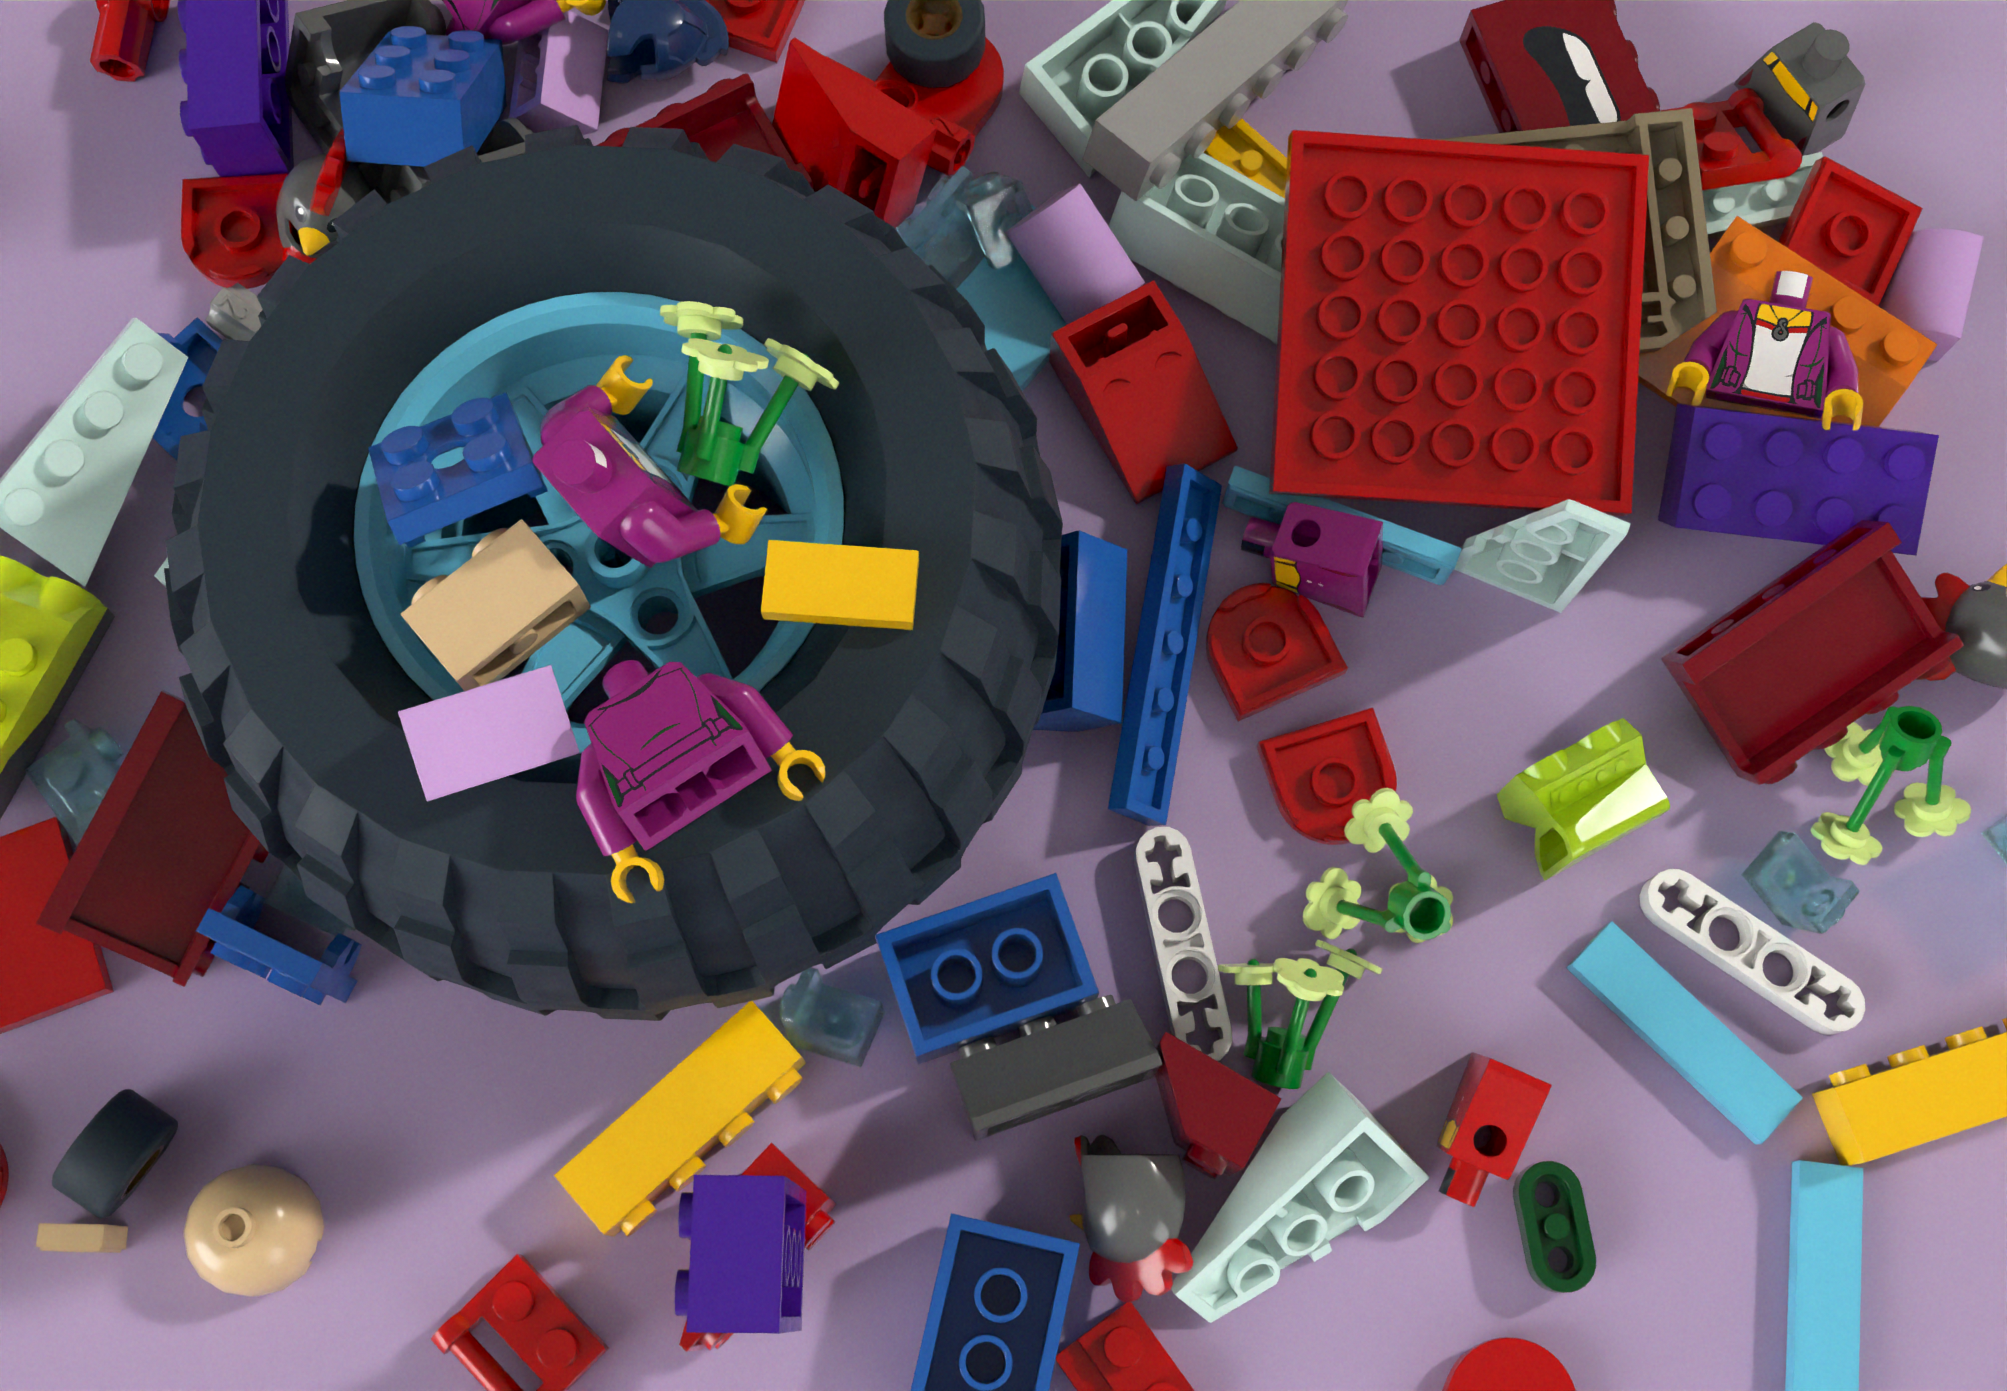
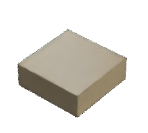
[36,1223,128,1253]

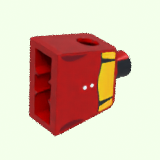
[1436,1052,1552,1207]

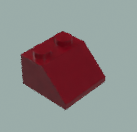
[1155,1032,1282,1179]

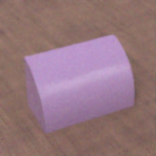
[509,10,608,135]
[1005,184,1145,324]
[1879,229,1984,362]
[398,665,580,801]

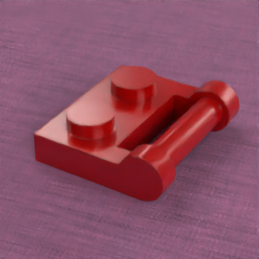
[1661,88,1802,190]
[431,1254,609,1391]

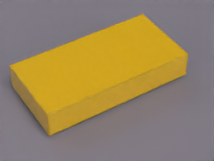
[761,540,919,630]

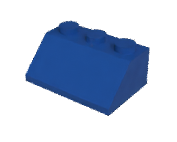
[1033,530,1128,732]

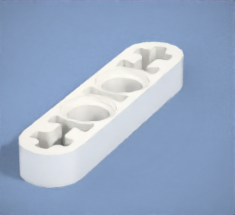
[1134,827,1232,1062]
[1639,869,1865,1035]

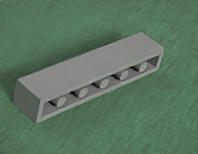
[1083,0,1348,201]

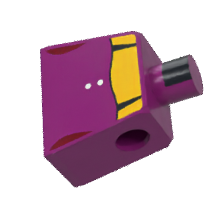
[1241,502,1383,618]

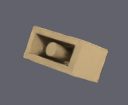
[400,519,591,691]

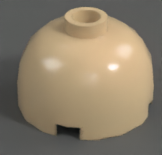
[183,1164,324,1297]

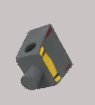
[1734,22,1866,156]

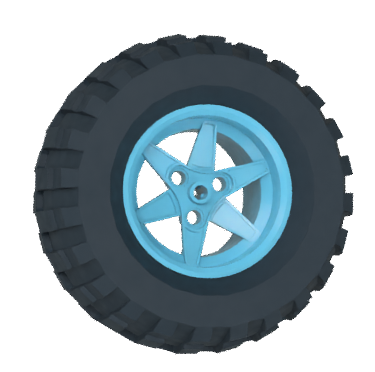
[164,125,1063,1021]

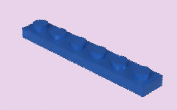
[1108,463,1222,826]

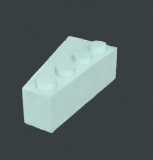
[0,317,188,587]

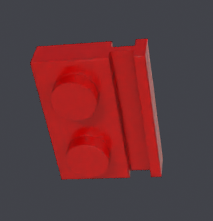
[1056,1302,1194,1391]

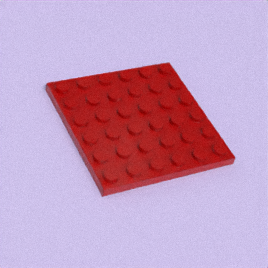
[1269,130,1649,516]

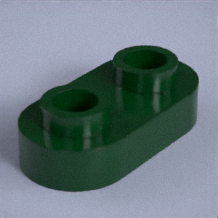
[1513,1161,1596,1293]

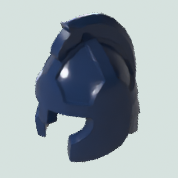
[607,0,729,83]

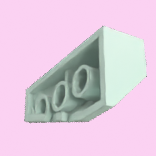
[1454,499,1631,613]
[1171,1072,1430,1323]

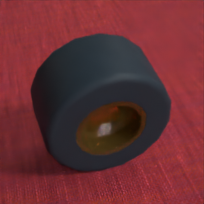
[884,0,985,88]
[52,1089,178,1219]

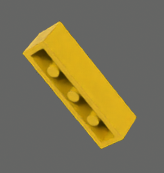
[554,1001,806,1237]
[1812,1018,2007,1166]

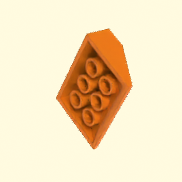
[1638,216,1938,427]

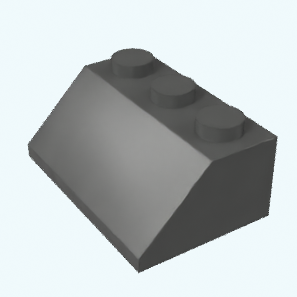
[950,995,1163,1141]

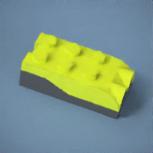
[0,555,115,819]

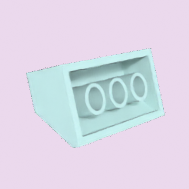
[1109,152,1285,345]

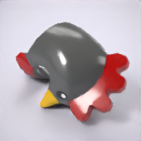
[276,127,371,264]
[1922,564,2007,689]
[1069,1135,1193,1302]

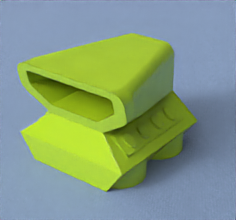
[1496,718,1670,880]

